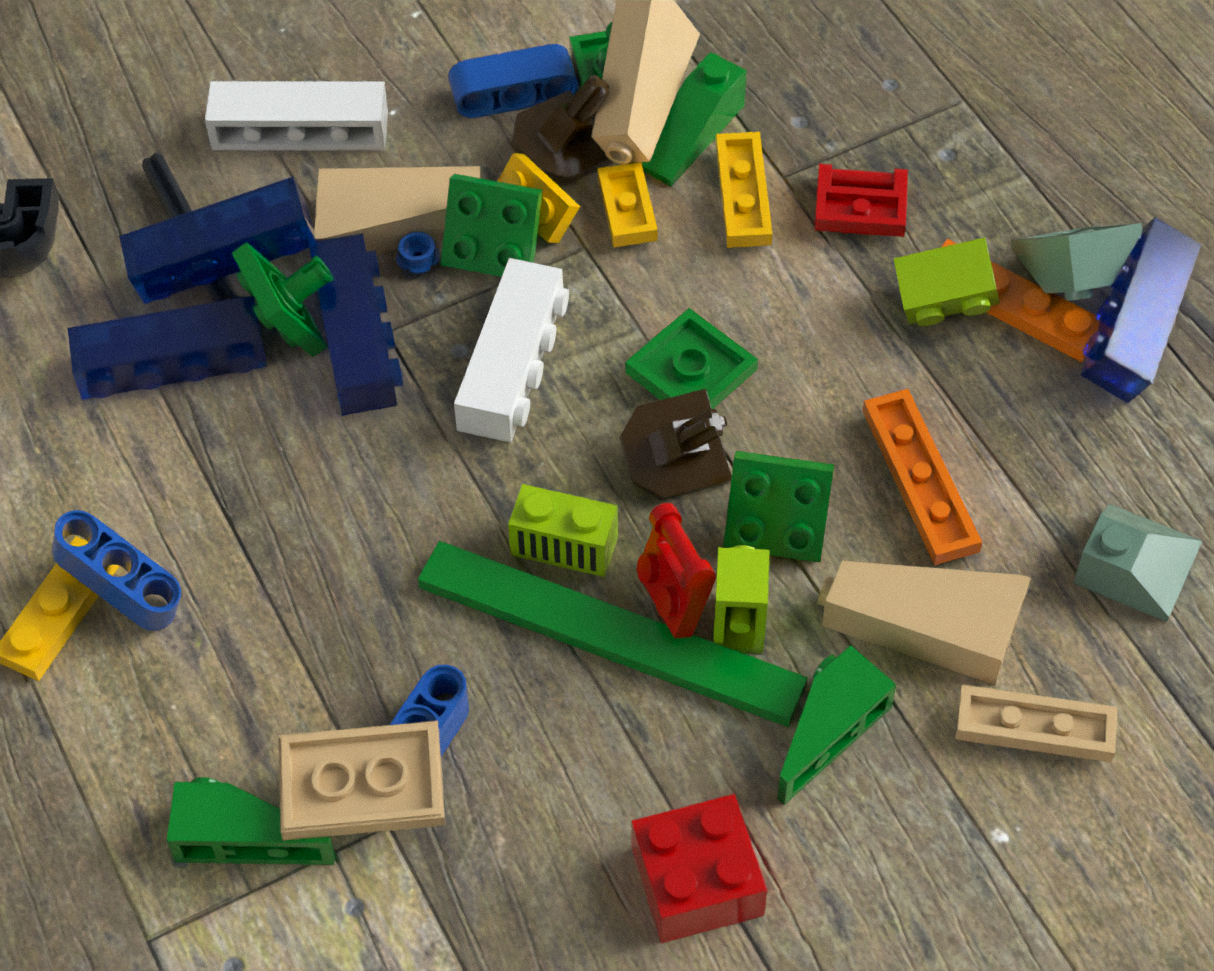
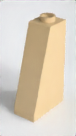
[592,0,700,164]
[314,166,481,267]
[817,561,1031,685]

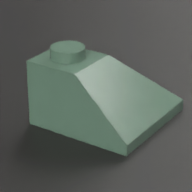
[1010,223,1142,300]
[1073,504,1202,622]

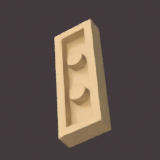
[955,685,1118,762]

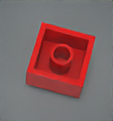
[631,794,768,944]

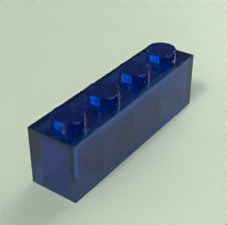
[119,176,318,304]
[1080,217,1201,403]
[309,233,403,416]
[68,296,268,400]

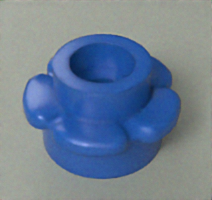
[396,232,440,274]

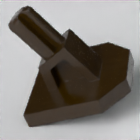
[511,75,614,185]
[619,389,732,500]

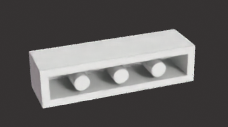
[205,81,388,150]
[454,258,569,443]

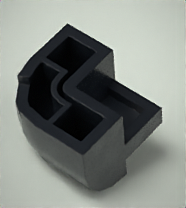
[0,178,59,278]

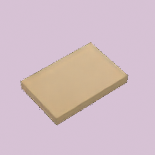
[279,721,445,841]

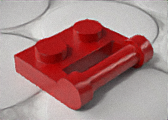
[814,163,908,237]
[636,503,716,638]

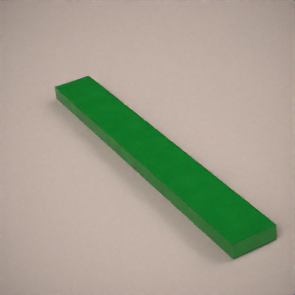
[418,540,808,728]

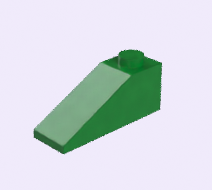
[635,52,747,187]
[777,645,896,805]
[167,777,335,865]

